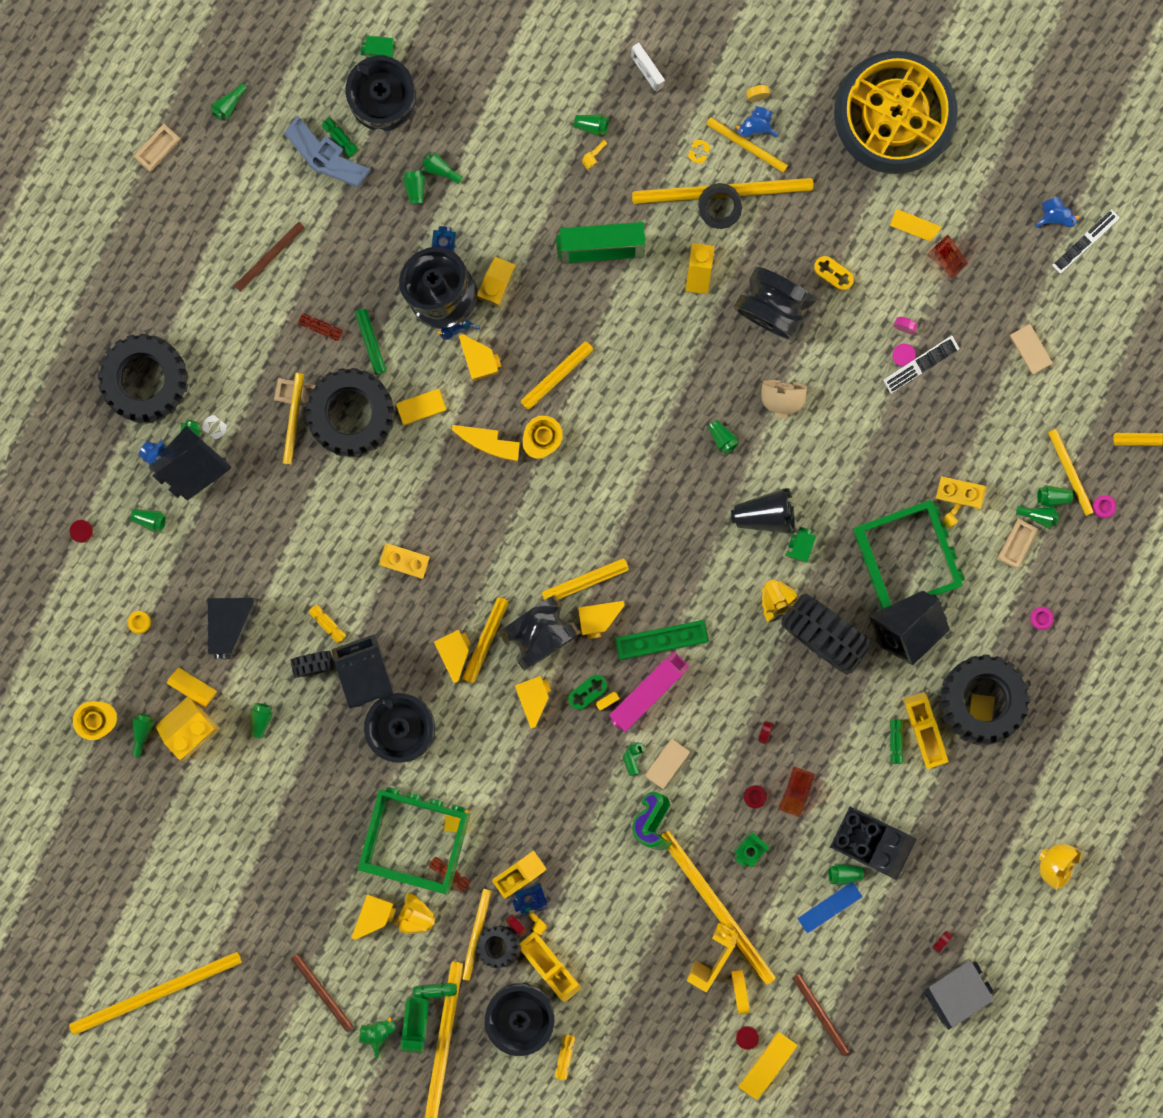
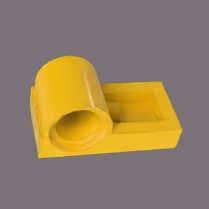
[936,476,987,510]
[379,543,430,579]

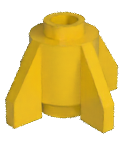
[761,579,798,622]
[392,892,435,934]

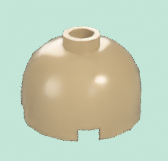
[761,380,807,418]

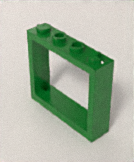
[556,222,646,264]
[852,500,965,609]
[358,787,471,894]

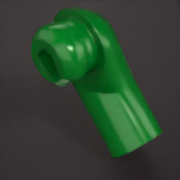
[623,742,644,776]

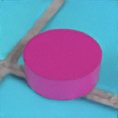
[893,317,918,334]
[892,343,916,367]
[1093,495,1116,518]
[1030,607,1054,630]

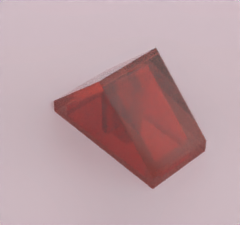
[927,235,968,279]
[778,766,815,817]

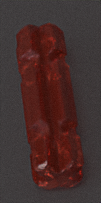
[298,313,342,341]
[429,857,470,891]

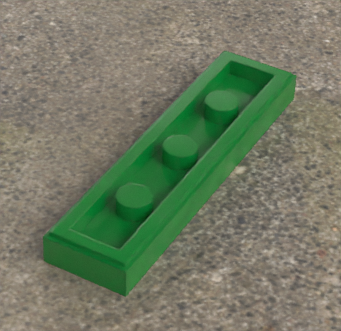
[615,619,709,660]

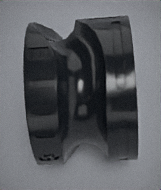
[345,56,416,131]
[399,247,478,329]
[733,267,816,341]
[498,595,581,671]
[364,693,436,763]
[485,983,555,1056]

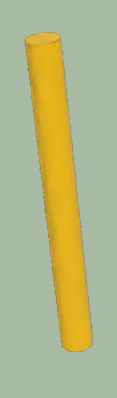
[706,117,788,173]
[283,372,304,464]
[1048,429,1094,516]
[461,888,492,981]

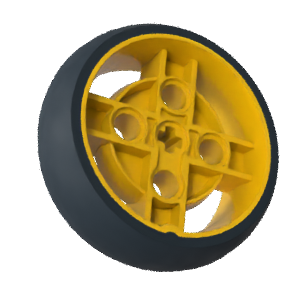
[834,51,958,174]

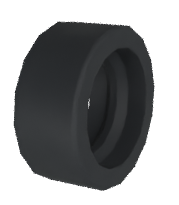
[698,183,742,229]

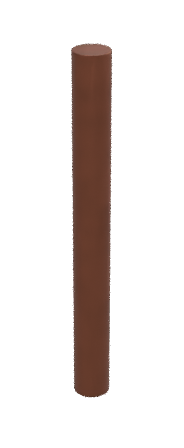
[234,222,305,292]
[291,953,354,1032]
[792,973,850,1056]

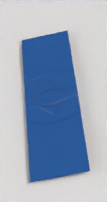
[797,883,863,934]

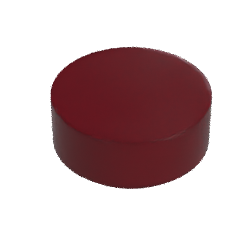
[69,520,93,543]
[758,721,774,745]
[744,785,767,808]
[505,914,527,936]
[933,931,953,954]
[736,1026,759,1050]

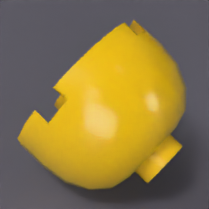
[1038,843,1082,890]

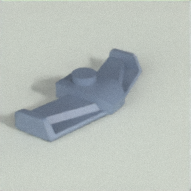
[284,115,371,187]

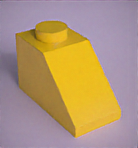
[685,243,715,294]
[477,257,516,307]
[459,334,502,381]
[578,601,624,639]
[434,630,471,684]
[515,676,552,729]
[492,850,547,899]
[351,894,397,940]

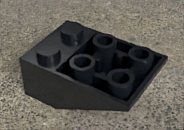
[331,634,393,709]
[830,806,917,880]

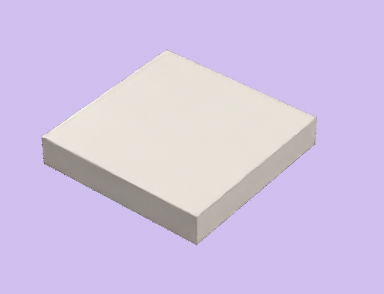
[631,43,665,91]

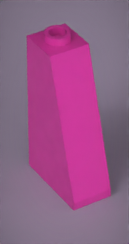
[609,651,690,732]

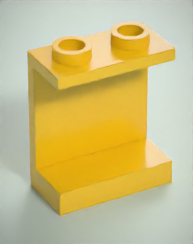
[687,922,738,993]

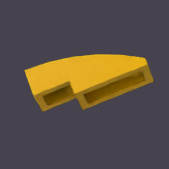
[452,425,520,462]
[903,692,948,769]
[519,931,582,1003]
[738,1031,798,1100]

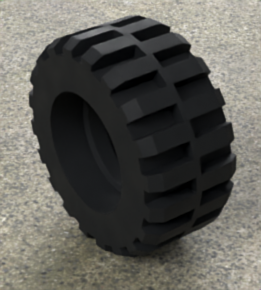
[97,333,189,423]
[305,368,395,457]
[781,593,871,675]
[939,654,1031,745]

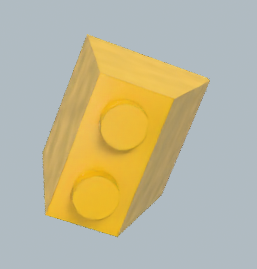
[155,697,220,760]

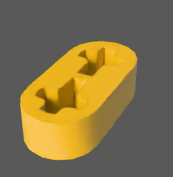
[814,256,854,291]
[731,970,750,1015]

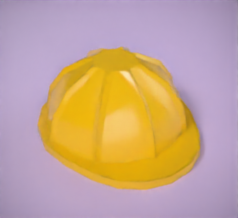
[523,416,563,459]
[73,701,117,740]

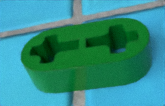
[568,675,607,710]

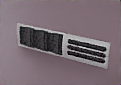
[1052,209,1120,274]
[883,336,959,393]

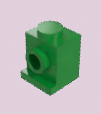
[361,35,395,58]
[785,527,816,563]
[733,831,770,868]

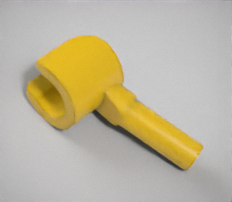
[582,140,607,169]
[942,504,962,529]
[523,904,547,935]

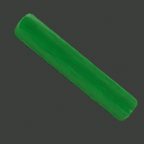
[355,308,386,375]

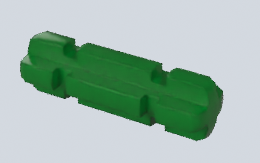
[322,118,358,157]
[890,719,903,764]
[413,983,457,998]

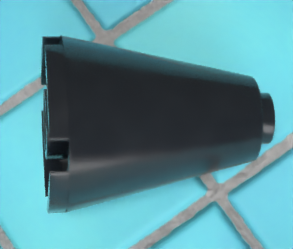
[731,488,795,534]

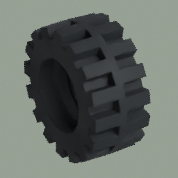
[290,651,334,678]
[476,926,521,968]

